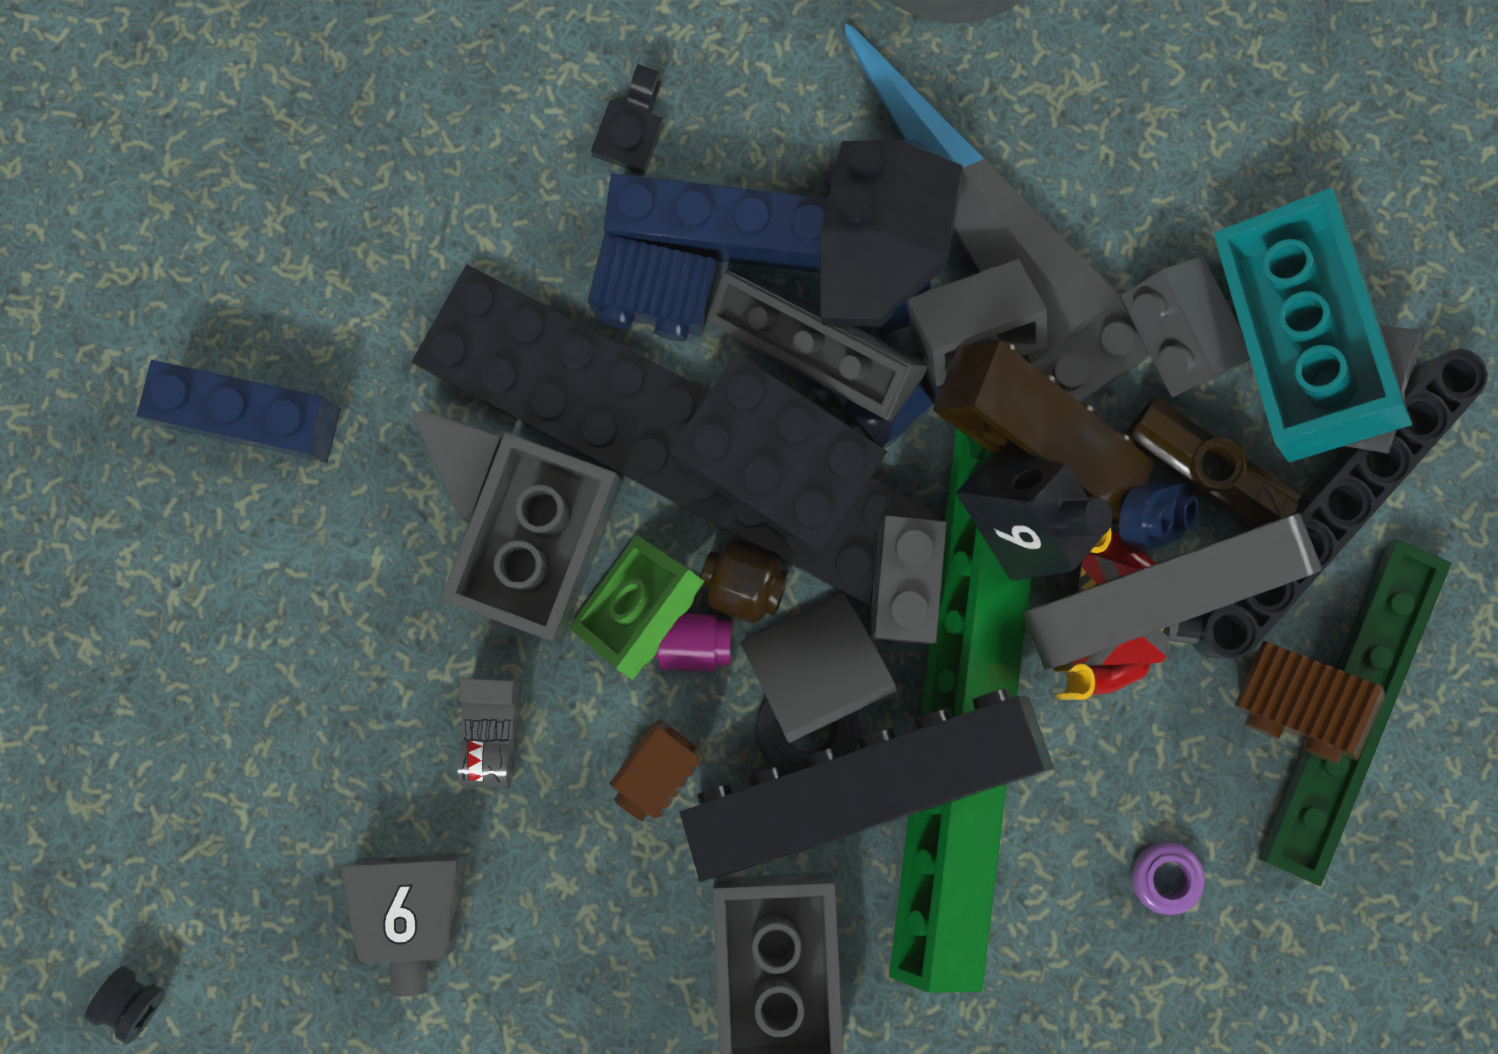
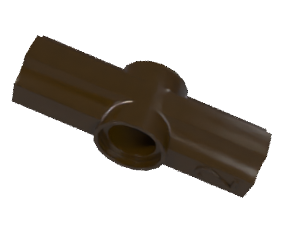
[1126,397,1301,528]

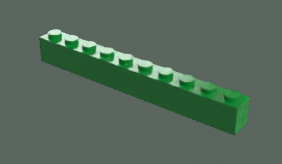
[889,428,1031,993]

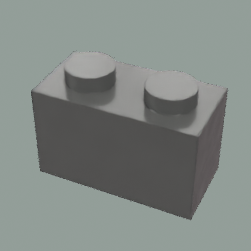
[1121,256,1250,398]
[907,259,1047,386]
[869,516,946,644]

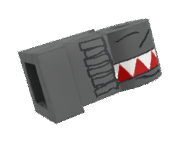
[458,677,522,789]

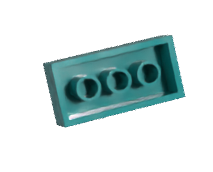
[1213,187,1412,462]

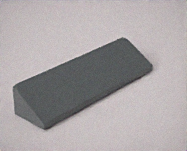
[706,269,928,421]

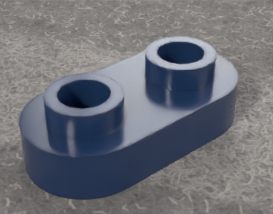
[1119,480,1199,550]

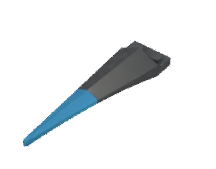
[845,23,1151,403]

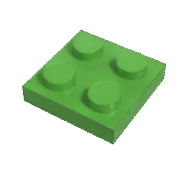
[568,535,705,680]

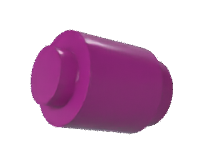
[653,613,731,672]

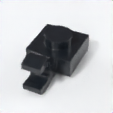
[591,64,664,175]

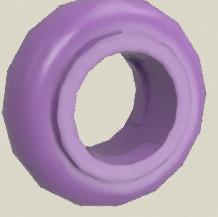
[1131,841,1205,916]

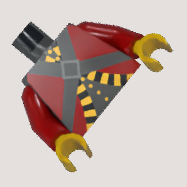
[1053,527,1203,700]

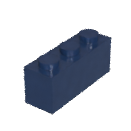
[136,360,341,463]

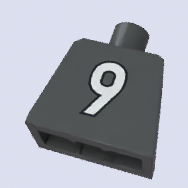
[341,853,467,997]

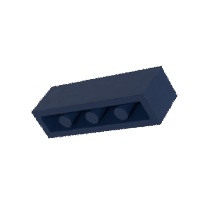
[603,173,828,273]

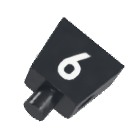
[956,455,1113,581]

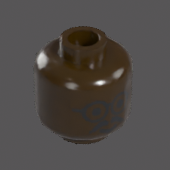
[700,539,790,624]

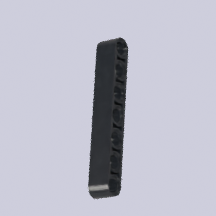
[1192,349,1488,659]

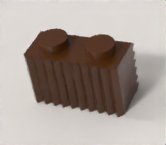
[1235,641,1386,764]
[609,719,703,821]

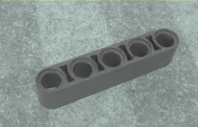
[1023,513,1322,670]

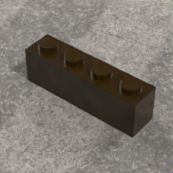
[933,339,1154,524]

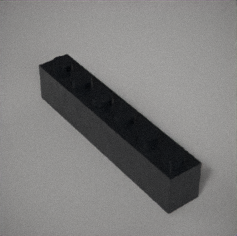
[679,688,1055,882]

